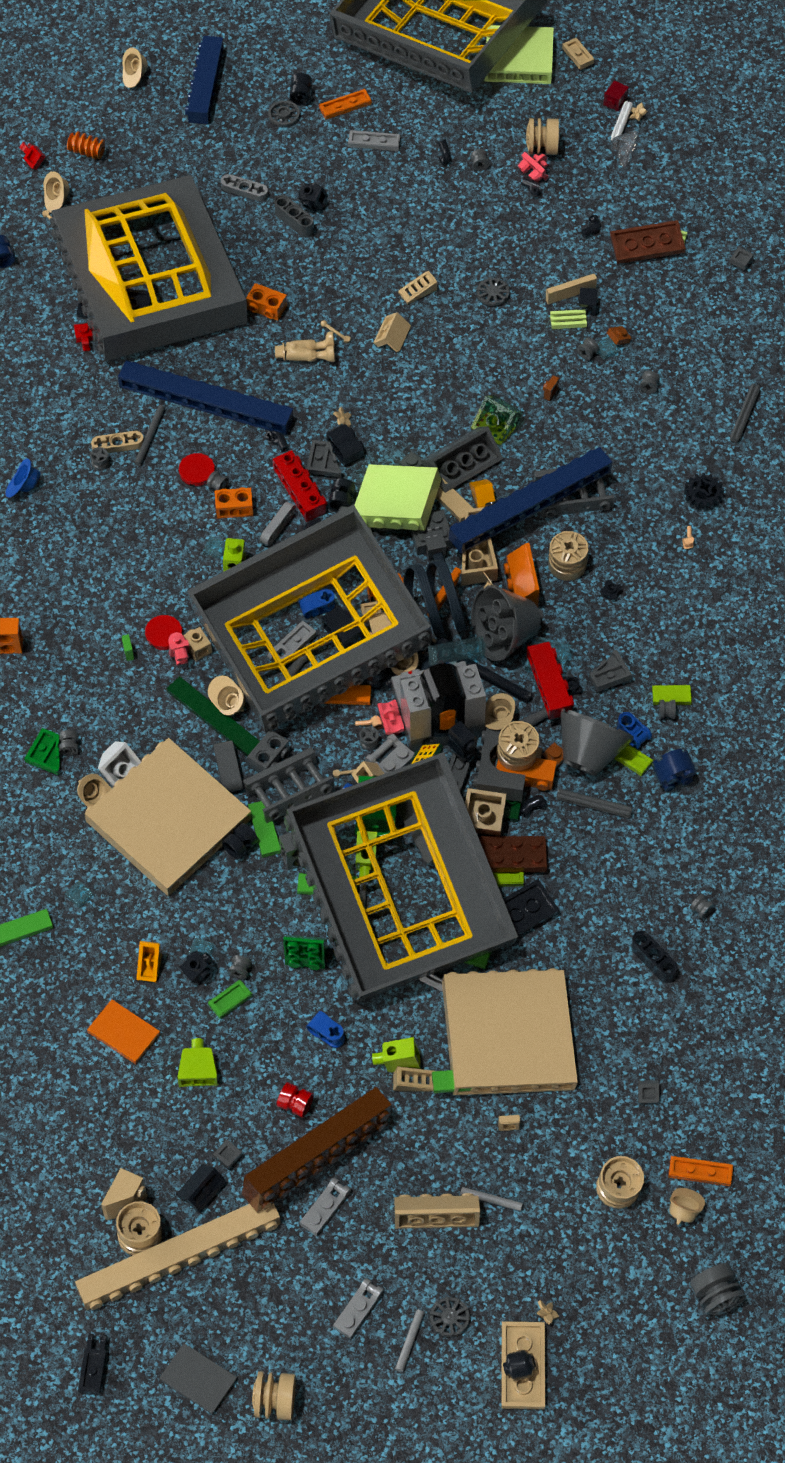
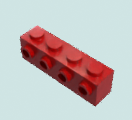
[272,450,327,522]
[527,641,574,720]

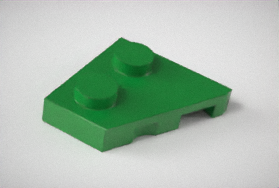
[24,728,60,775]

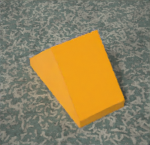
[469,479,495,508]
[137,941,162,982]

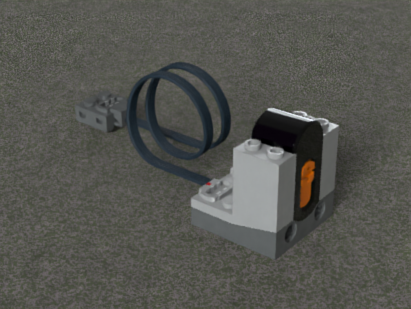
[391,510,486,752]

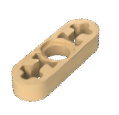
[91,431,144,453]

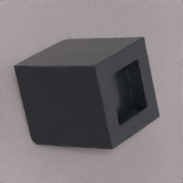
[579,287,598,316]

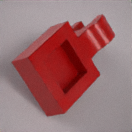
[19,142,46,170]
[74,323,94,352]

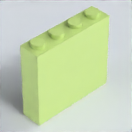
[485,25,554,84]
[354,464,441,530]

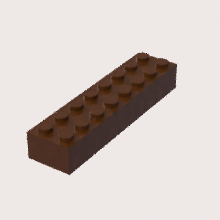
[242,1087,392,1212]

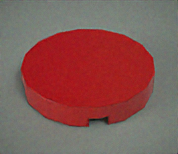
[179,453,215,486]
[145,615,182,650]

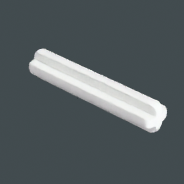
[611,101,633,143]

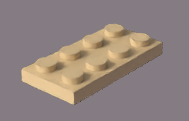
[501,1322,545,1409]

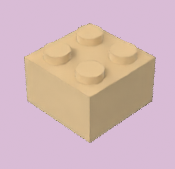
[465,788,506,836]

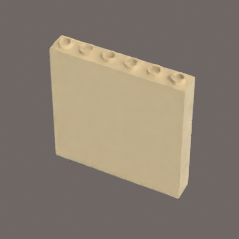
[85,738,252,896]
[442,968,578,1095]

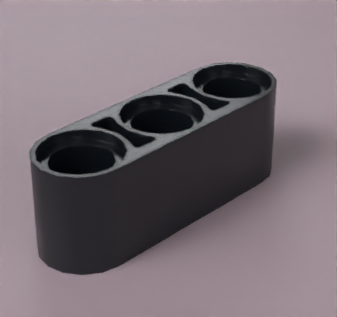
[631,931,678,983]

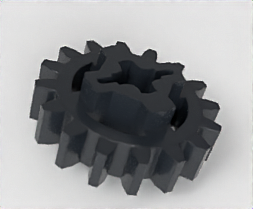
[684,473,724,510]

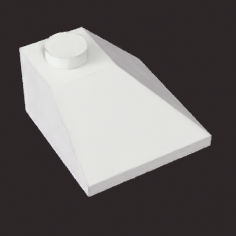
[98,741,141,787]

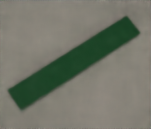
[166,676,260,756]

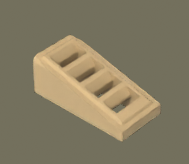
[398,271,437,305]
[393,1066,434,1091]

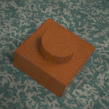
[607,326,632,345]
[543,376,559,401]
[541,742,564,769]

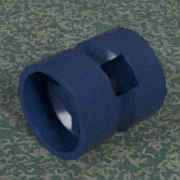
[0,235,15,268]

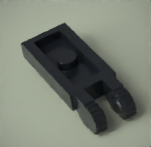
[78,1333,107,1395]

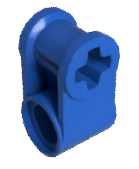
[298,589,335,619]
[616,712,652,749]
[306,1011,345,1048]

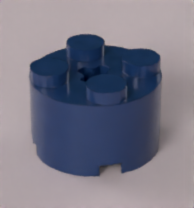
[652,749,697,791]

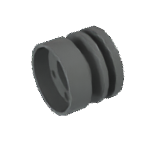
[690,1263,746,1318]

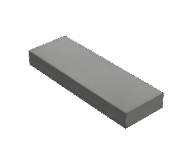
[348,130,400,151]

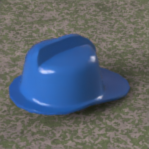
[6,458,41,498]

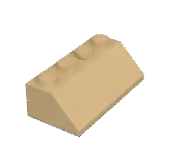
[394,1193,480,1229]

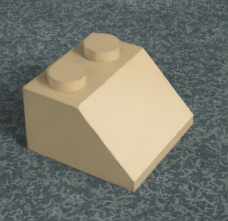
[101,1168,147,1220]

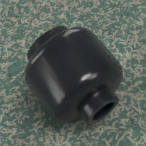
[503,1350,537,1381]

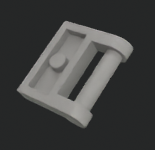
[364,734,416,774]

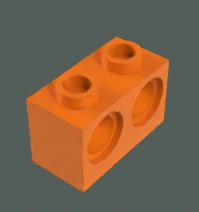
[246,283,287,321]
[215,487,253,519]
[0,618,23,654]

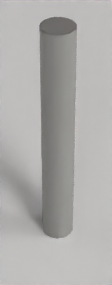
[460,1187,523,1211]
[395,1310,424,1372]

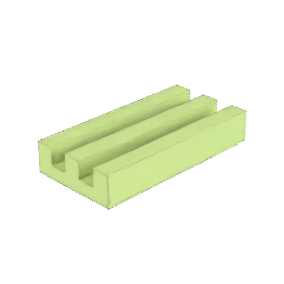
[550,309,587,329]

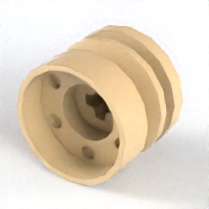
[526,118,559,155]
[548,531,588,581]
[497,721,539,771]
[596,1156,644,1209]
[116,1202,162,1256]
[252,1371,296,1421]

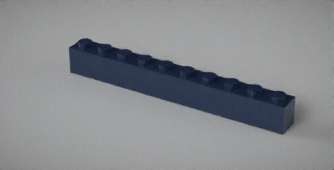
[118,361,294,436]
[448,447,613,554]

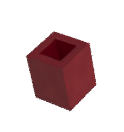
[603,80,629,111]

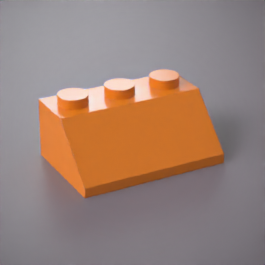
[503,543,539,608]

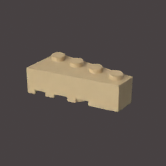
[461,507,498,586]

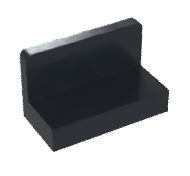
[176,1164,227,1213]

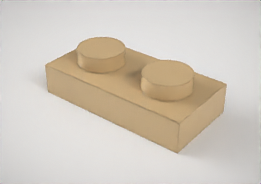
[562,38,594,70]

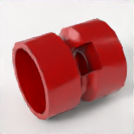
[277,1082,314,1118]

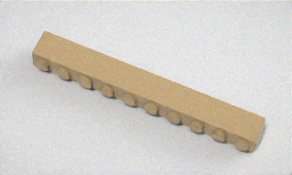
[75,1203,281,1311]

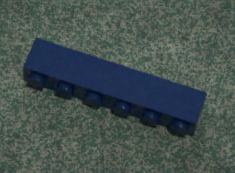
[185,36,224,124]

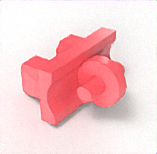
[518,152,549,182]
[168,632,189,666]
[377,700,405,736]

